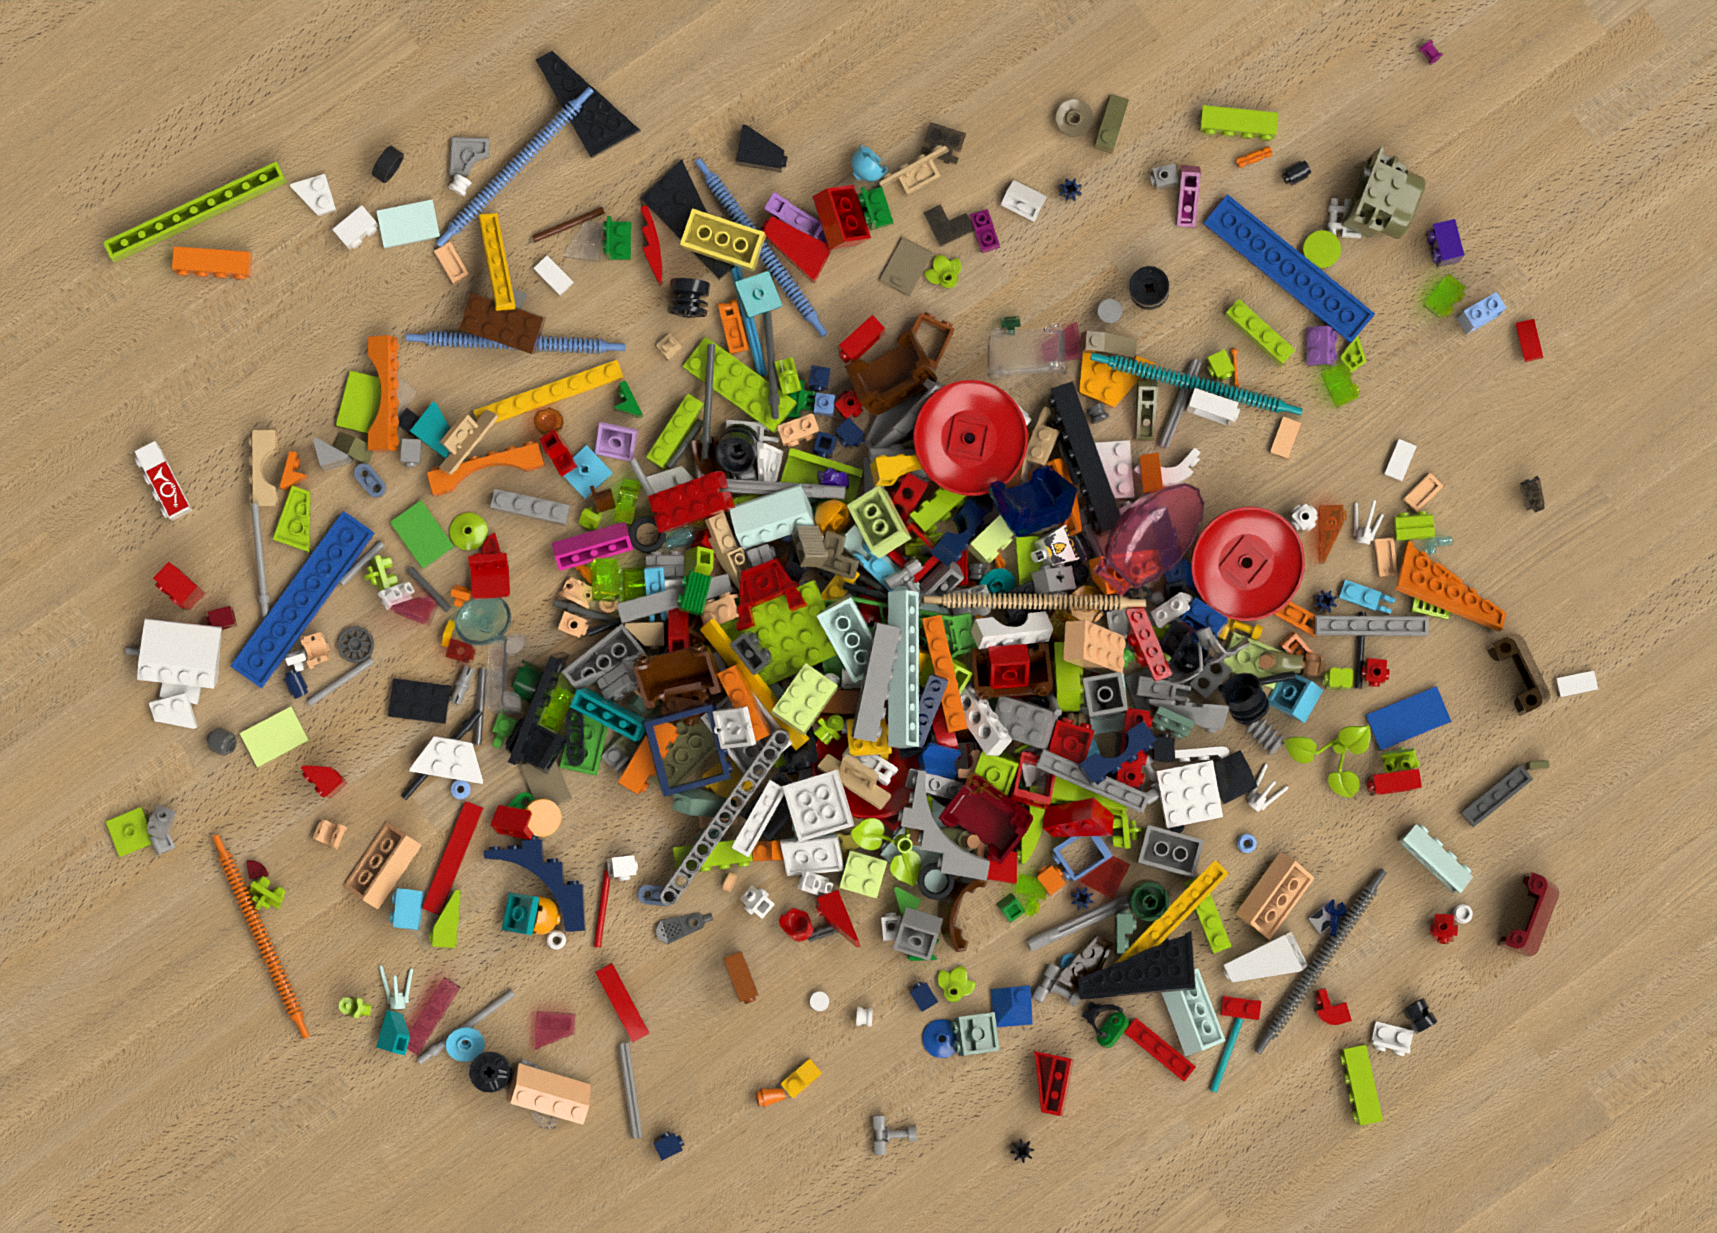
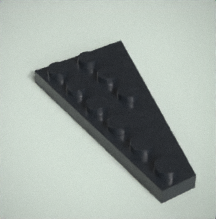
[536,51,641,159]
[641,159,733,280]
[508,651,570,765]
[1078,931,1196,1000]

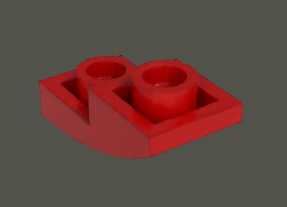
[1515,319,1544,362]

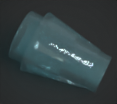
[665,526,695,550]

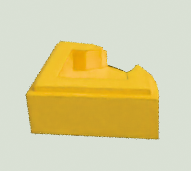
[441,620,456,647]

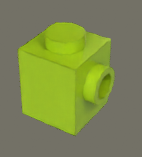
[1206,349,1235,381]

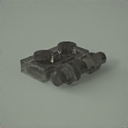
[921,122,966,165]

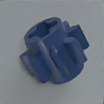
[1059,178,1082,202]
[1314,590,1337,613]
[1071,887,1094,910]

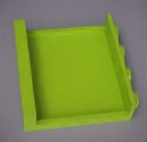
[780,448,864,535]

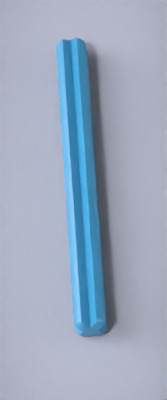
[731,267,768,377]

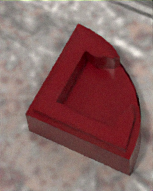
[246,860,269,880]

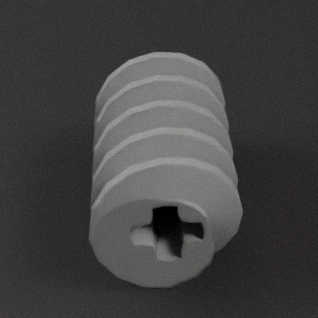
[1246,718,1284,756]

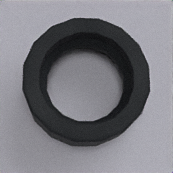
[372,145,404,183]
[629,516,666,553]
[917,862,954,900]

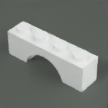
[971,611,1053,649]

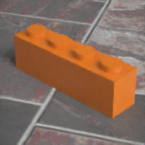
[172,247,252,280]
[717,664,772,741]
[618,722,679,795]

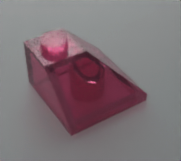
[390,596,438,627]

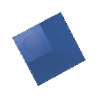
[991,986,1033,1027]

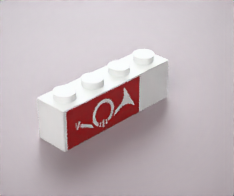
[134,441,193,521]

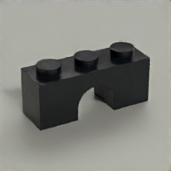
[1114,730,1175,763]

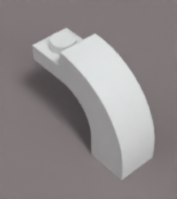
[1133,448,1201,487]

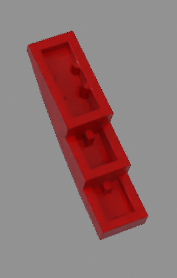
[640,205,663,286]
[595,962,650,1042]

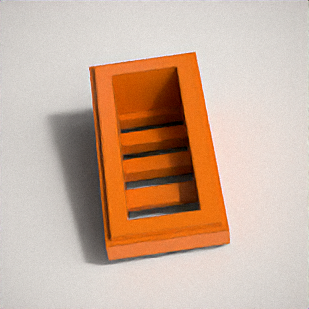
[1279,631,1314,670]

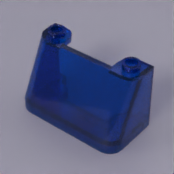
[989,465,1077,537]

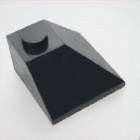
[1214,750,1258,805]

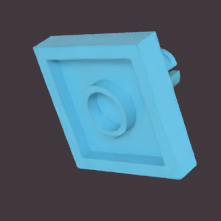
[563,445,613,499]

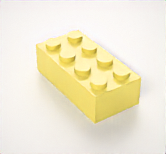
[680,209,766,272]

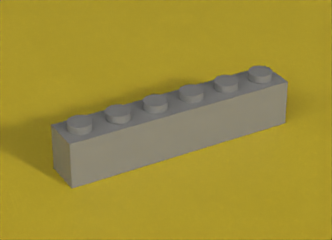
[851,622,902,742]

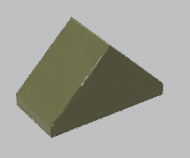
[334,432,374,464]

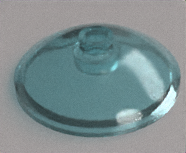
[455,598,512,646]

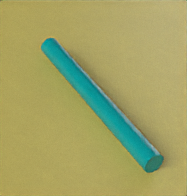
[1210,1017,1244,1093]

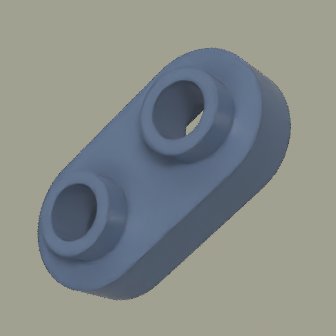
[354,464,386,498]
[638,885,675,906]

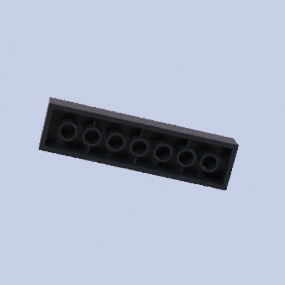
[1047,381,1124,537]

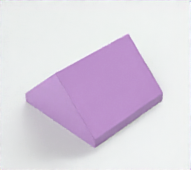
[595,422,639,461]

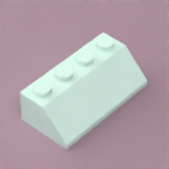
[729,484,815,550]
[816,594,872,683]
[1398,824,1473,894]
[1162,968,1226,1056]

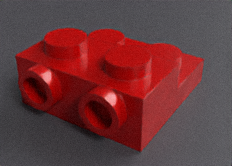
[1049,717,1095,764]

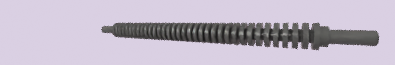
[1254,869,1387,1055]

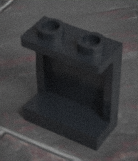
[505,716,567,774]
[779,724,819,775]

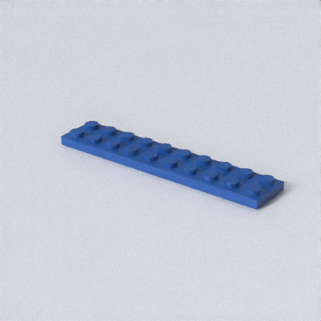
[1203,194,1375,343]
[231,511,375,689]

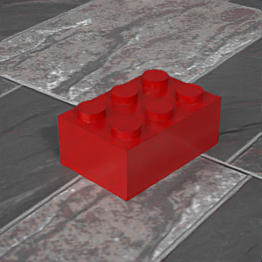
[812,185,871,250]
[153,562,206,610]

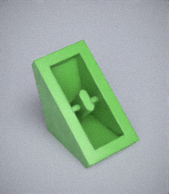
[894,887,921,918]

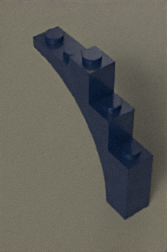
[484,836,586,932]

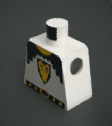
[1031,525,1079,566]

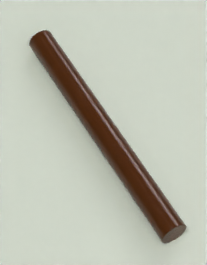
[532,207,605,242]

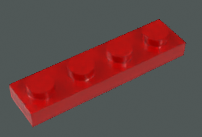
[1124,1018,1196,1082]

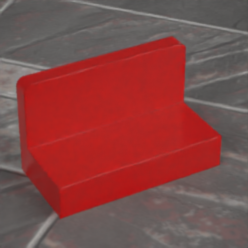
[490,805,533,840]

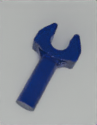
[1325,899,1346,936]

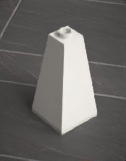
[1223,931,1308,982]

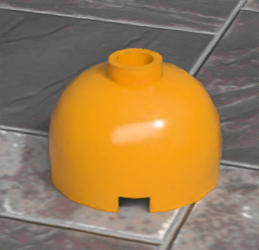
[814,499,850,536]
[532,895,561,935]

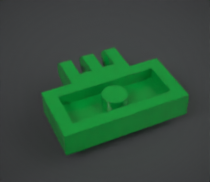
[786,380,817,419]

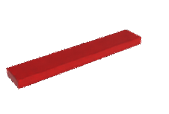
[422,801,484,916]

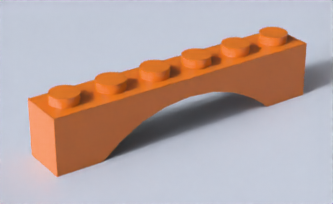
[368,335,399,453]
[427,441,545,497]
[921,615,968,733]

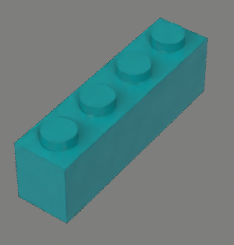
[570,688,646,741]

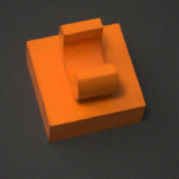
[450,584,472,607]

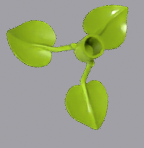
[1284,725,1371,798]
[851,795,933,886]

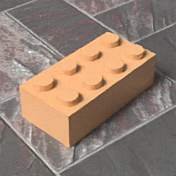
[1063,621,1126,675]

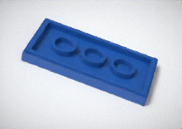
[1365,686,1452,751]

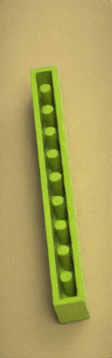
[103,161,287,263]

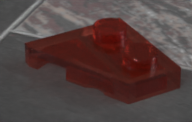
[1080,856,1130,899]

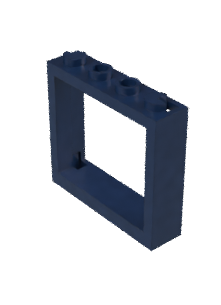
[643,702,733,797]

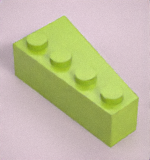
[909,488,973,535]

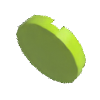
[1303,230,1342,268]

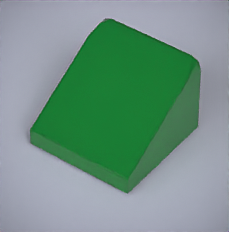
[997,893,1026,923]

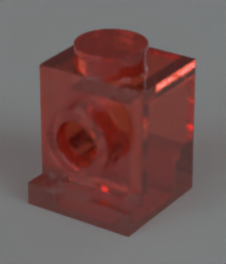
[445,638,476,664]

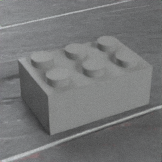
[995,696,1058,749]
[1137,825,1204,878]

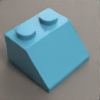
[1268,673,1324,723]

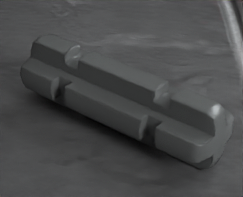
[808,925,838,942]

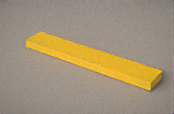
[478,213,515,311]

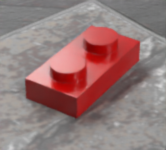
[1220,996,1262,1020]

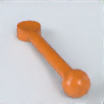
[1231,348,1239,387]

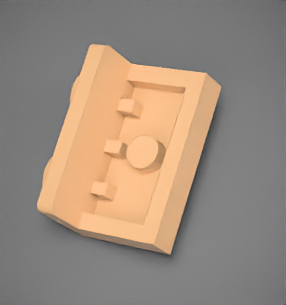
[777,414,819,448]
[701,592,739,625]

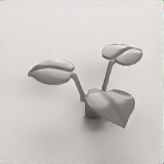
[1168,626,1250,684]

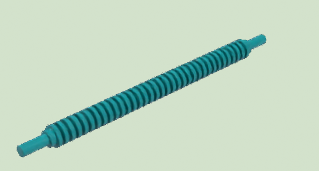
[1090,352,1303,416]

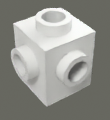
[1289,504,1318,533]
[740,885,775,919]

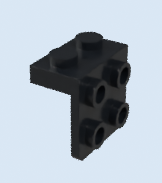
[998,580,1049,627]

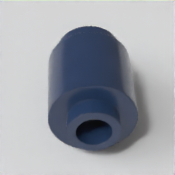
[283,669,309,699]

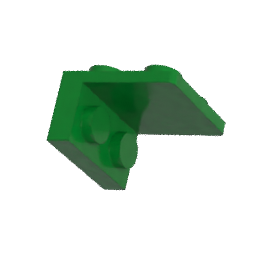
[858,187,894,230]
[603,216,632,261]

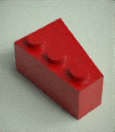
[1043,797,1114,837]
[1034,1051,1074,1116]

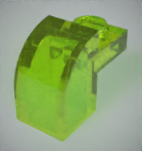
[614,478,642,524]
[541,686,574,732]
[1015,874,1046,918]

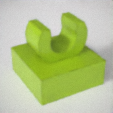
[578,506,602,531]

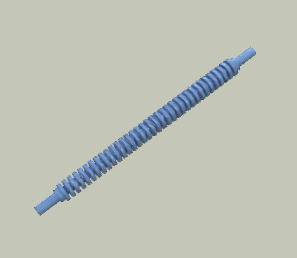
[436,86,594,247]
[695,158,828,338]
[406,331,626,354]

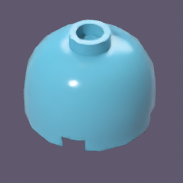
[851,144,888,182]

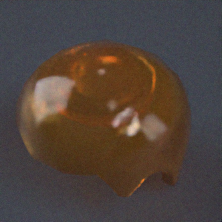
[533,407,564,436]

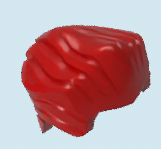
[779,908,813,942]

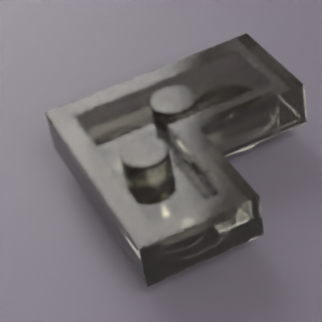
[923,204,974,247]

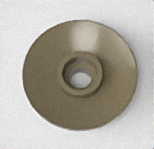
[1055,99,1093,137]

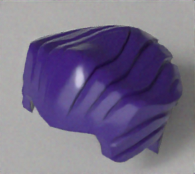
[816,468,850,489]

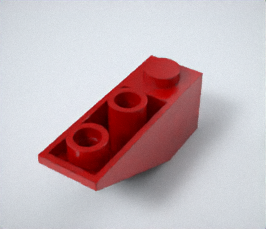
[668,608,690,652]

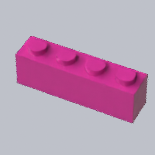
[551,522,633,571]

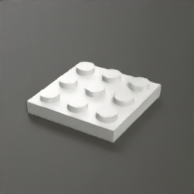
[1155,760,1223,828]
[782,770,855,842]

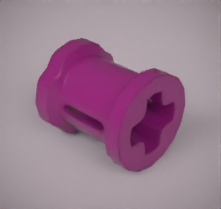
[1419,40,1444,65]

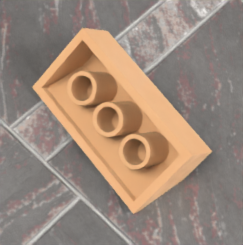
[343,822,421,909]
[1235,852,1314,940]
[506,1063,591,1124]

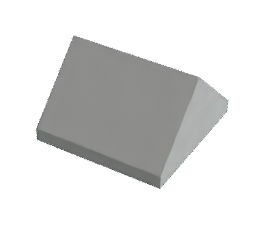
[313,437,353,471]

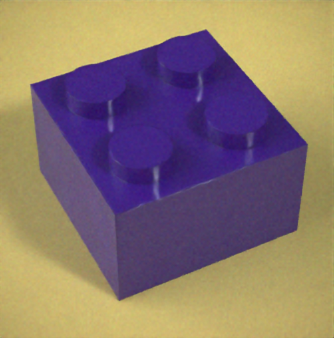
[1426,219,1465,268]

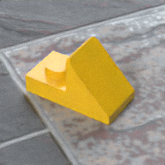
[781,1059,822,1098]

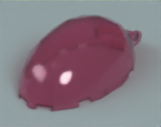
[1094,483,1205,596]

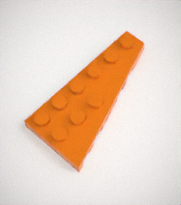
[1395,540,1506,632]

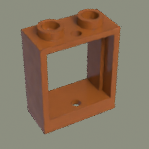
[912,312,954,371]
[723,951,759,1004]

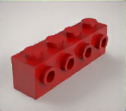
[1116,708,1153,789]

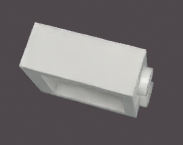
[1186,388,1240,426]

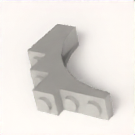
[898,768,990,880]

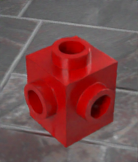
[834,390,864,420]
[1361,658,1390,687]
[1430,913,1458,944]

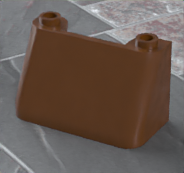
[845,329,938,415]
[633,643,722,709]
[971,643,1053,700]

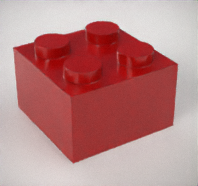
[987,644,1030,689]

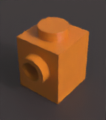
[1036,865,1066,896]

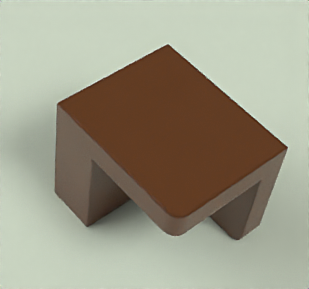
[590,485,616,513]

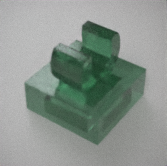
[1000,316,1021,336]

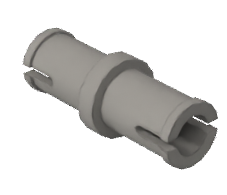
[449,665,475,706]

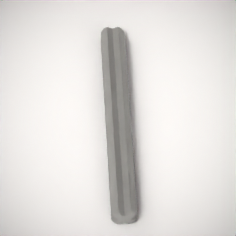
[1159,359,1202,448]
[618,1043,642,1139]

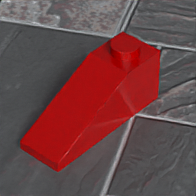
[815,890,861,948]

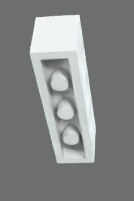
[960,683,1012,756]

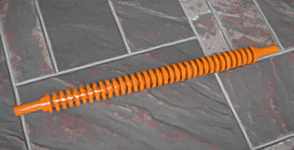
[212,834,310,1039]

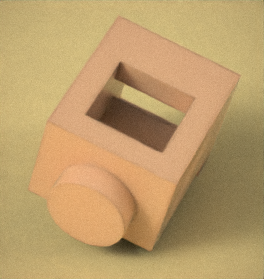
[558,611,589,639]

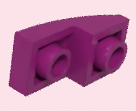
[970,209,1000,253]

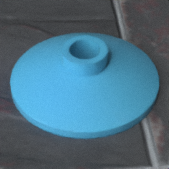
[446,1027,485,1062]

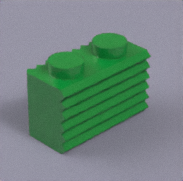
[677,571,712,616]

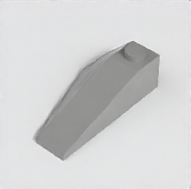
[1146,699,1229,733]

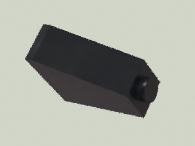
[736,124,788,173]

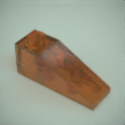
[1318,505,1347,564]

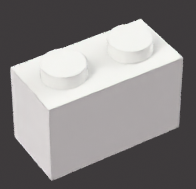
[333,205,378,250]

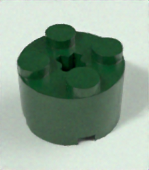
[508,659,544,703]
[1127,879,1169,921]

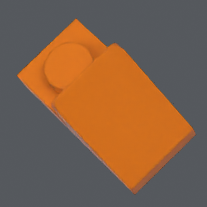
[279,451,309,491]
[753,841,784,861]

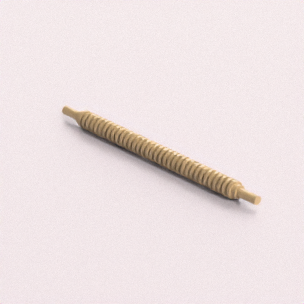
[924,593,1146,610]

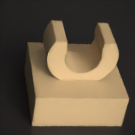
[656,333,683,361]

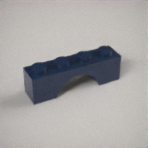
[930,499,987,566]
[1077,721,1156,785]

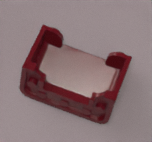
[938,773,1033,865]
[1498,872,1559,957]

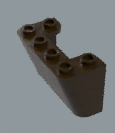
[1486,634,1551,716]

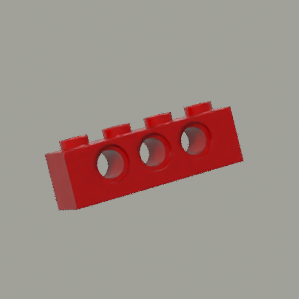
[890,471,930,524]

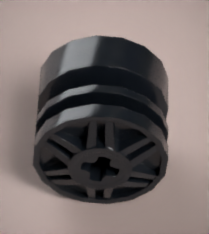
[1129,266,1170,310]
[667,278,710,318]
[715,424,760,473]
[1222,673,1269,725]
[469,1052,512,1093]

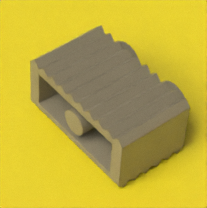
[792,526,828,567]

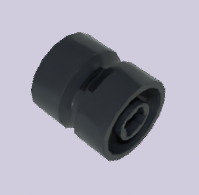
[1175,642,1209,673]
[1402,998,1438,1034]

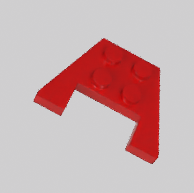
[736,558,808,632]

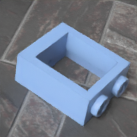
[1457,292,1506,334]

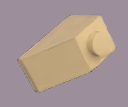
[625,621,665,649]

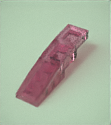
[407,977,461,1055]

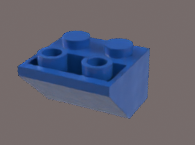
[1181,597,1229,651]

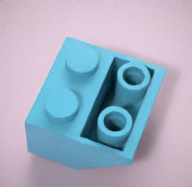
[390,888,424,930]

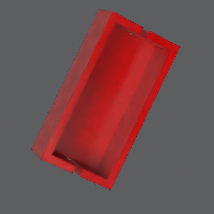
[647,471,735,533]

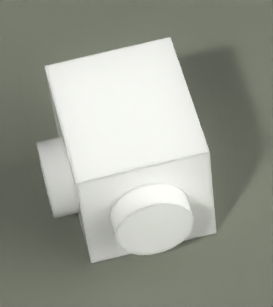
[607,856,638,881]

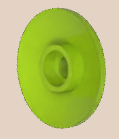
[450,513,488,551]

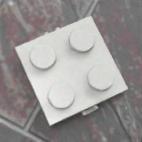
[712,706,756,749]

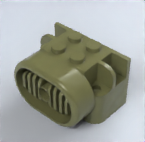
[1341,146,1425,239]

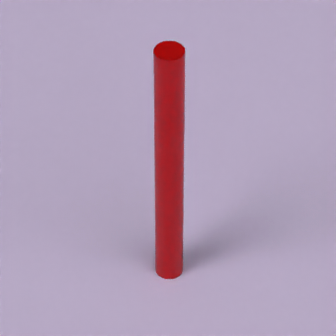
[593,870,611,948]

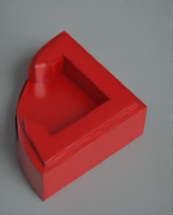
[481,533,501,555]

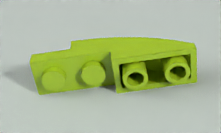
[1017,786,1045,864]

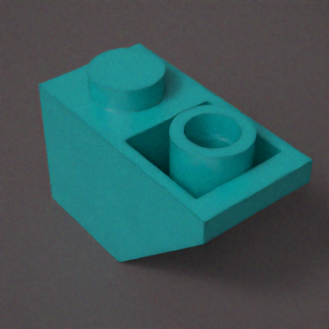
[376,1010,410,1056]

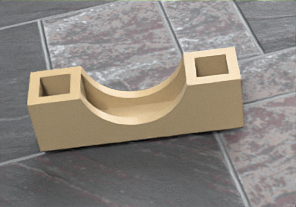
[249,430,278,508]

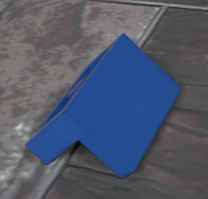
[917,743,961,779]

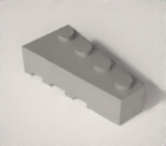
[562,624,647,690]

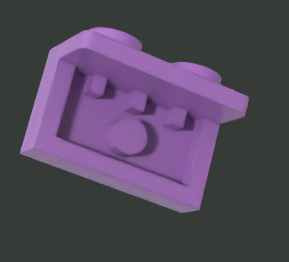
[1306,326,1338,366]

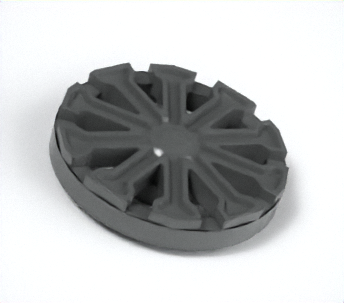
[338,627,374,663]

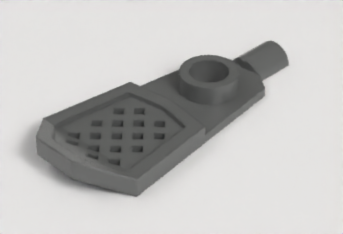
[656,913,713,944]

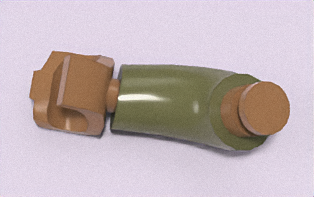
[1259,650,1326,677]
[909,827,980,851]

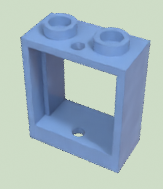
[1051,836,1113,882]

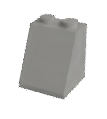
[1082,672,1128,717]

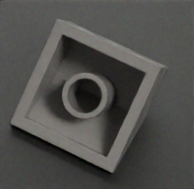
[893,907,943,961]

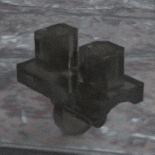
[1520,476,1545,513]

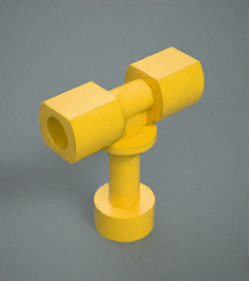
[1218,618,1264,641]

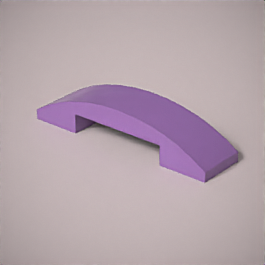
[764,192,828,244]

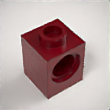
[206,606,237,630]

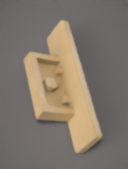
[879,145,949,195]
[1021,407,1059,482]
[439,410,498,475]
[818,754,891,809]

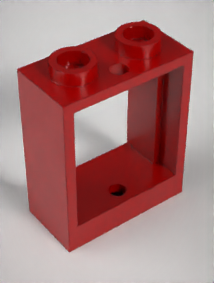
[839,315,886,363]
[887,521,940,583]
[1009,751,1056,810]
[1366,769,1422,796]

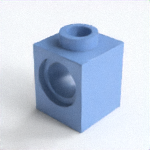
[814,393,835,417]

